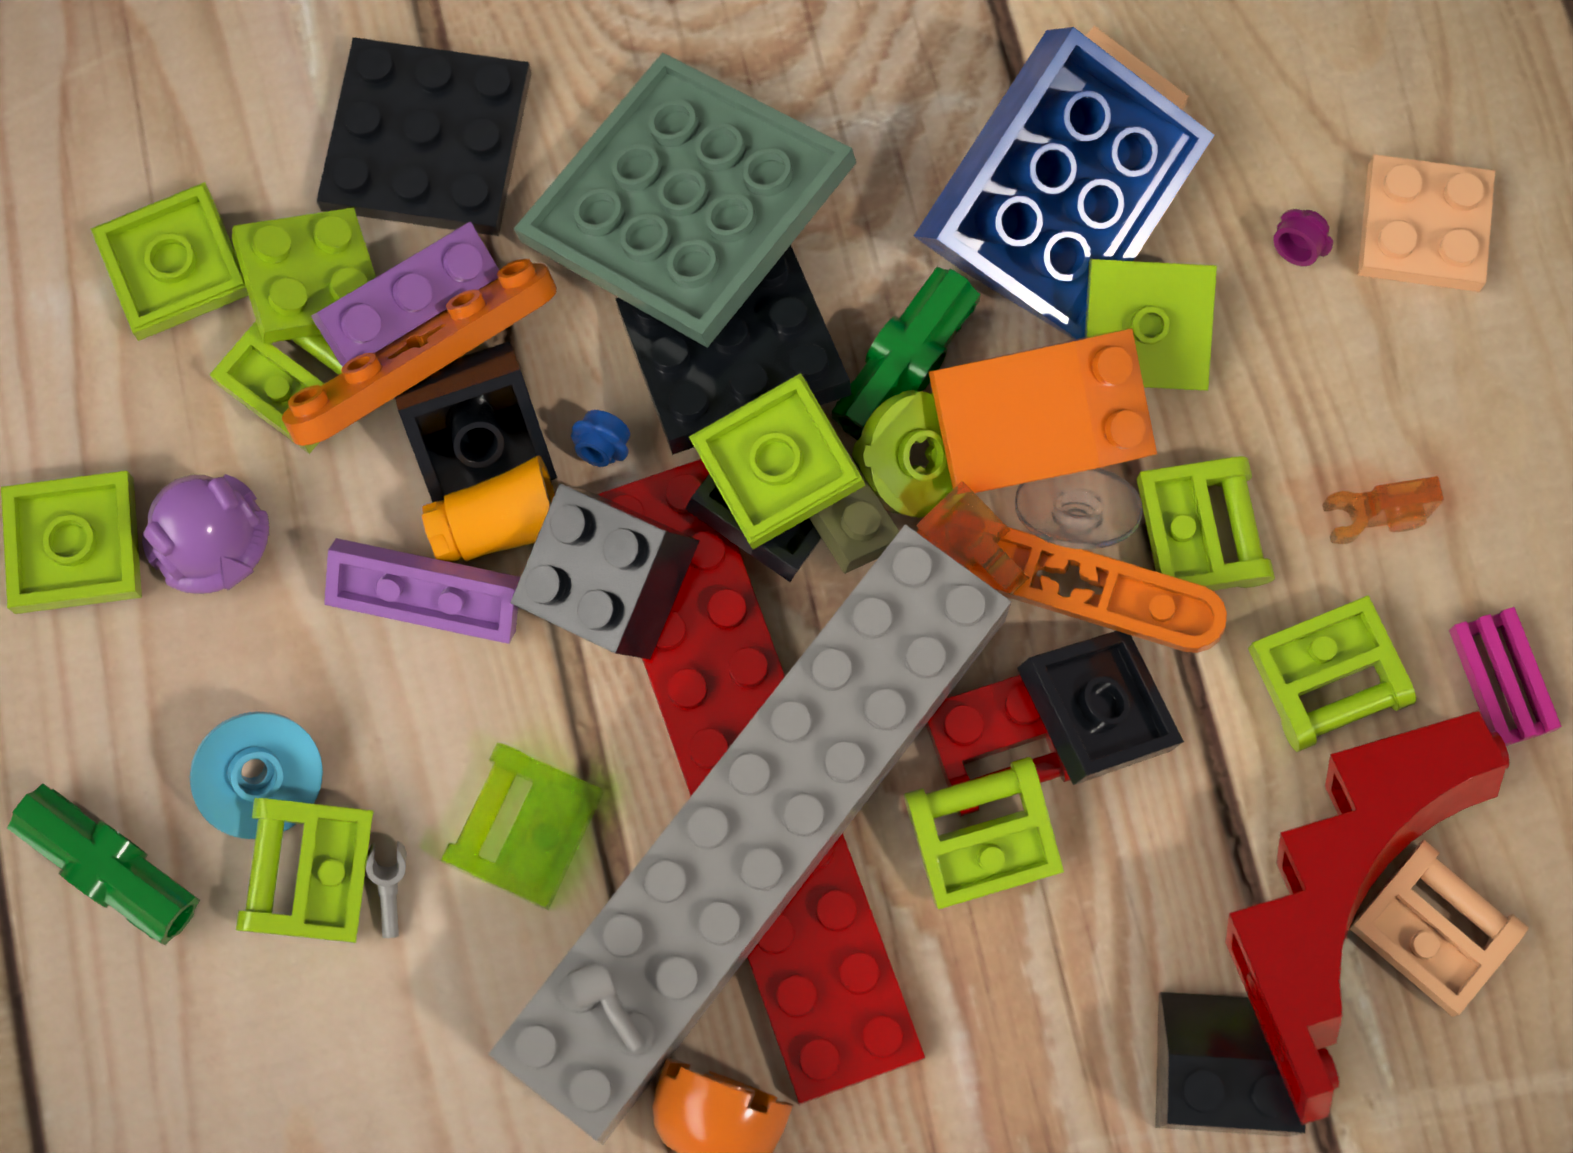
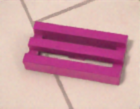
[1449,607,1562,746]

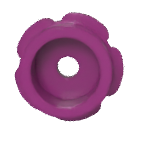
[1273,209,1333,266]

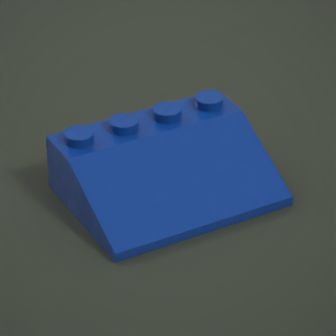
[914,27,1214,340]

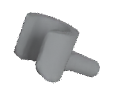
[366,841,407,938]
[570,963,645,1053]

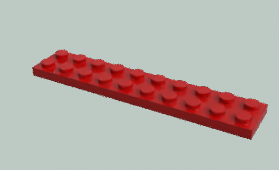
[597,459,925,1105]

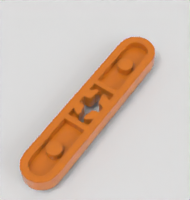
[282,259,557,446]
[917,510,1227,653]

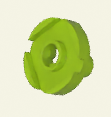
[852,390,969,518]

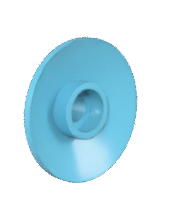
[190,711,323,839]

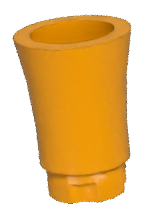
[421,455,555,562]

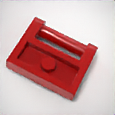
[926,675,1070,817]

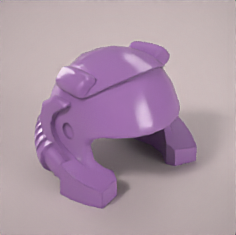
[142,474,269,594]

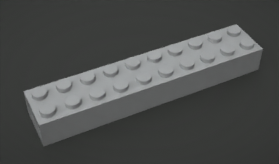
[488,524,1011,1144]

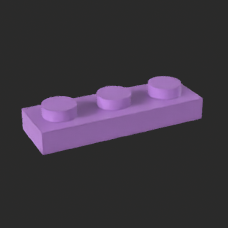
[311,222,499,367]
[324,538,521,644]

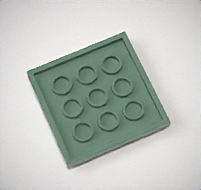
[514,52,857,348]

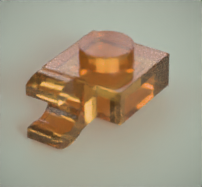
[1322,476,1444,544]
[916,481,1029,595]

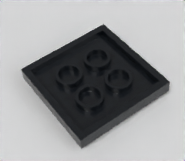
[316,37,532,236]
[615,245,852,455]

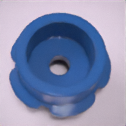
[571,410,630,467]

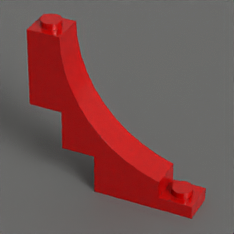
[1226,710,1509,1125]

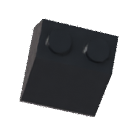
[395,341,557,502]
[1156,992,1306,1137]

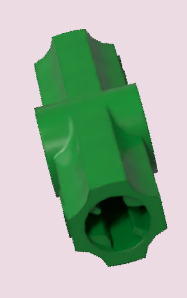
[832,267,981,440]
[7,783,200,945]

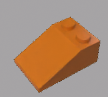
[929,329,1157,497]

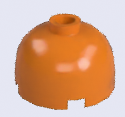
[652,1058,793,1153]

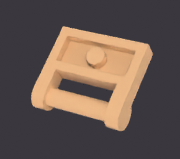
[1350,840,1529,1017]

